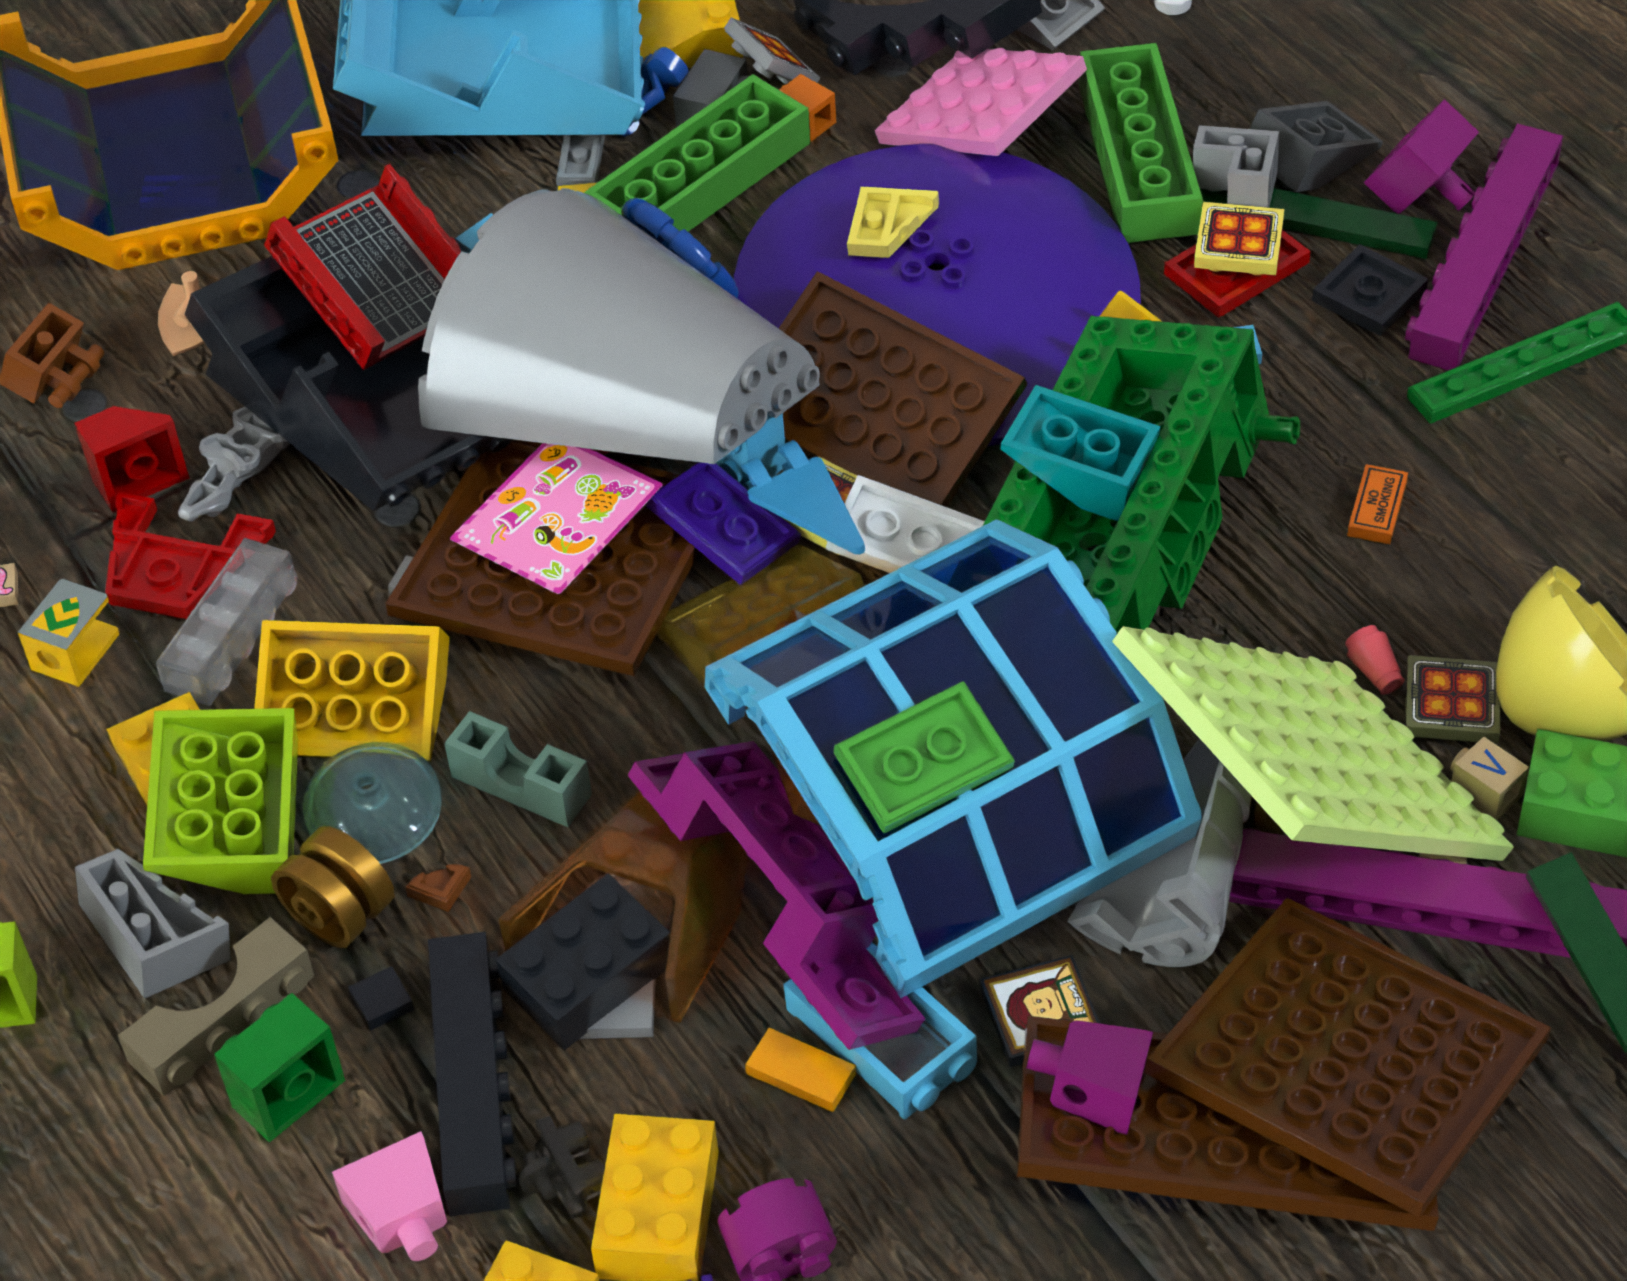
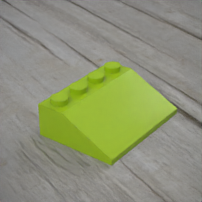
[143,708,298,894]

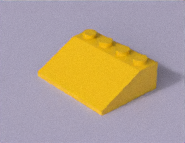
[638,0,743,69]
[254,620,450,762]

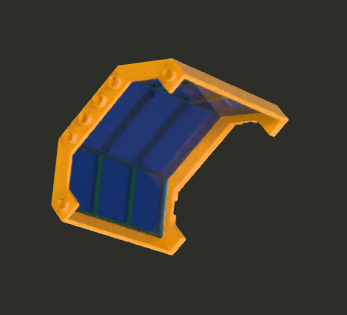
[0,0,338,270]

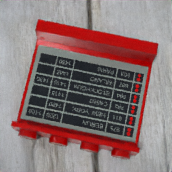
[264,164,461,370]

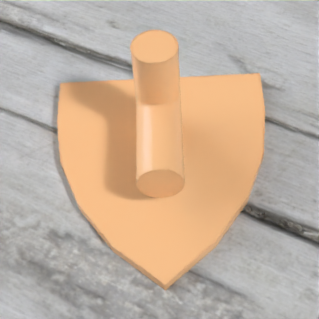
[158,271,205,356]

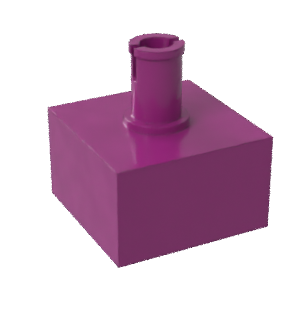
[1364,99,1479,214]

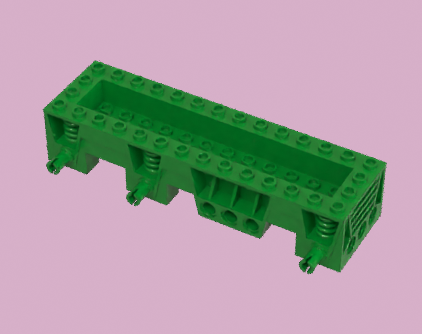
[882,316,1300,874]

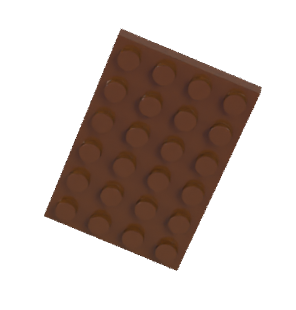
[779,271,1028,507]

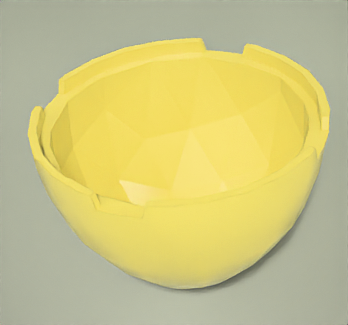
[1496,566,1627,741]

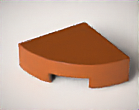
[406,864,471,912]

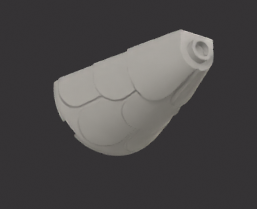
[1067,738,1251,967]

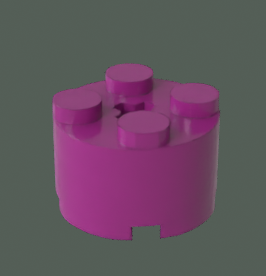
[717,1178,837,1281]

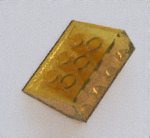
[658,544,876,688]

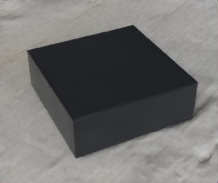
[348,966,414,1031]

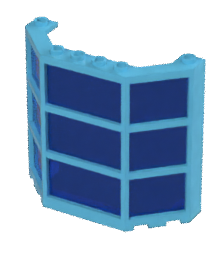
[705,519,1202,998]

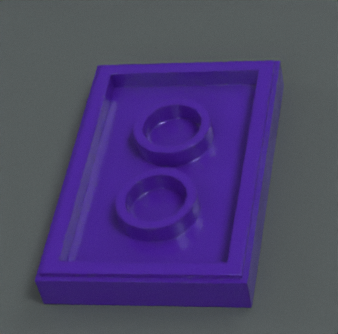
[646,462,801,585]

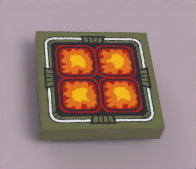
[1405,655,1500,744]

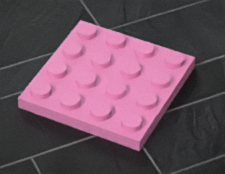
[875,48,1087,156]

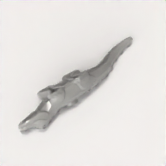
[178,407,290,522]

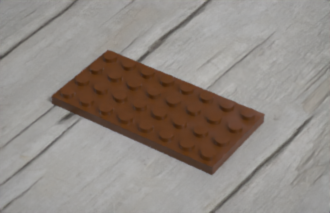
[1017,1015,1439,1231]

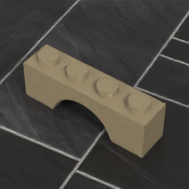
[117,917,314,1096]

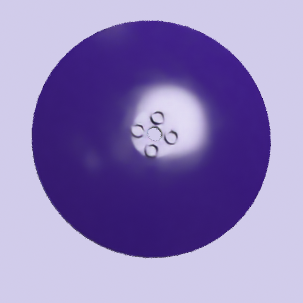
[734,144,1141,447]

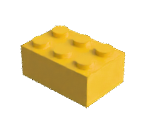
[591,1114,719,1281]

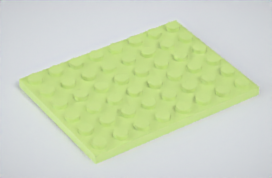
[1112,626,1514,861]

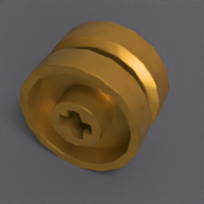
[271,826,395,948]

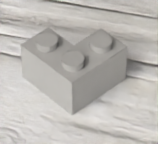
[1193,125,1279,208]

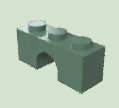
[444,711,592,827]

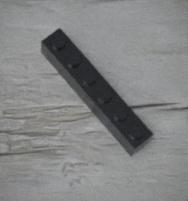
[428,932,518,1217]

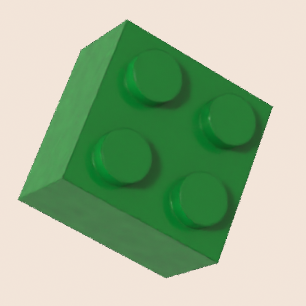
[214,993,346,1143]

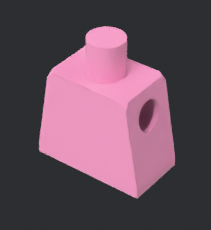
[332,1131,447,1261]

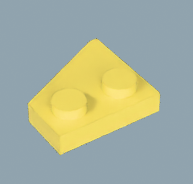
[847,187,939,258]

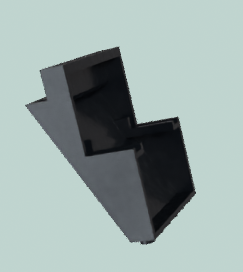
[185,256,513,511]

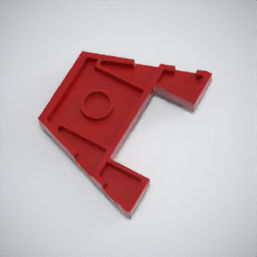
[105,492,276,620]

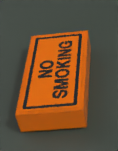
[1347,464,1409,545]

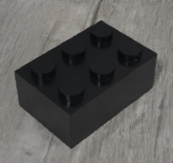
[495,873,676,1051]

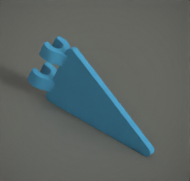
[741,440,865,555]

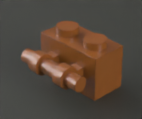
[0,302,104,408]

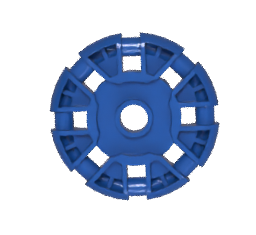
[621,198,739,299]

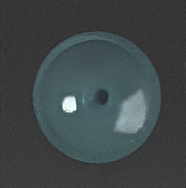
[303,742,442,864]

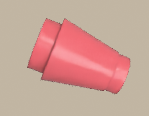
[1345,625,1405,695]

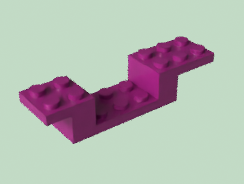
[628,741,925,1050]

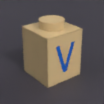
[1450,737,1529,820]

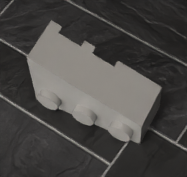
[75,849,231,999]

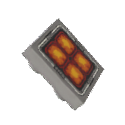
[724,17,820,84]

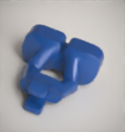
[622,47,689,137]

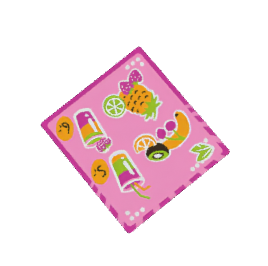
[450,443,663,594]

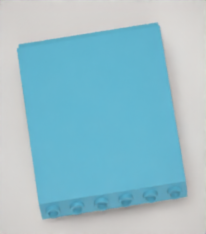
[333,0,645,136]

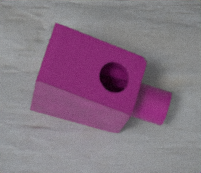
[1026,1020,1153,1135]

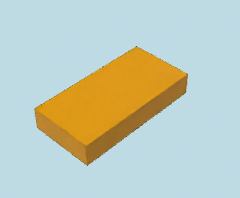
[745,1028,856,1112]

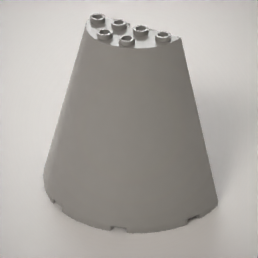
[418,188,820,464]

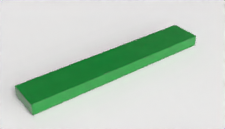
[1407,302,1627,424]

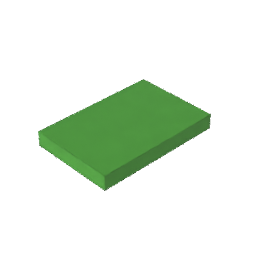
[833,681,1015,834]

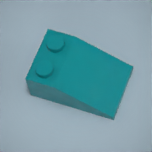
[1000,385,1161,521]

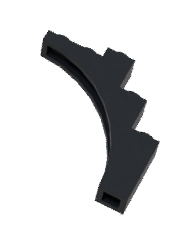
[794,0,1042,75]

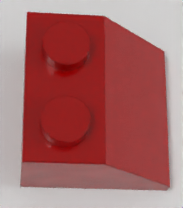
[74,406,189,512]

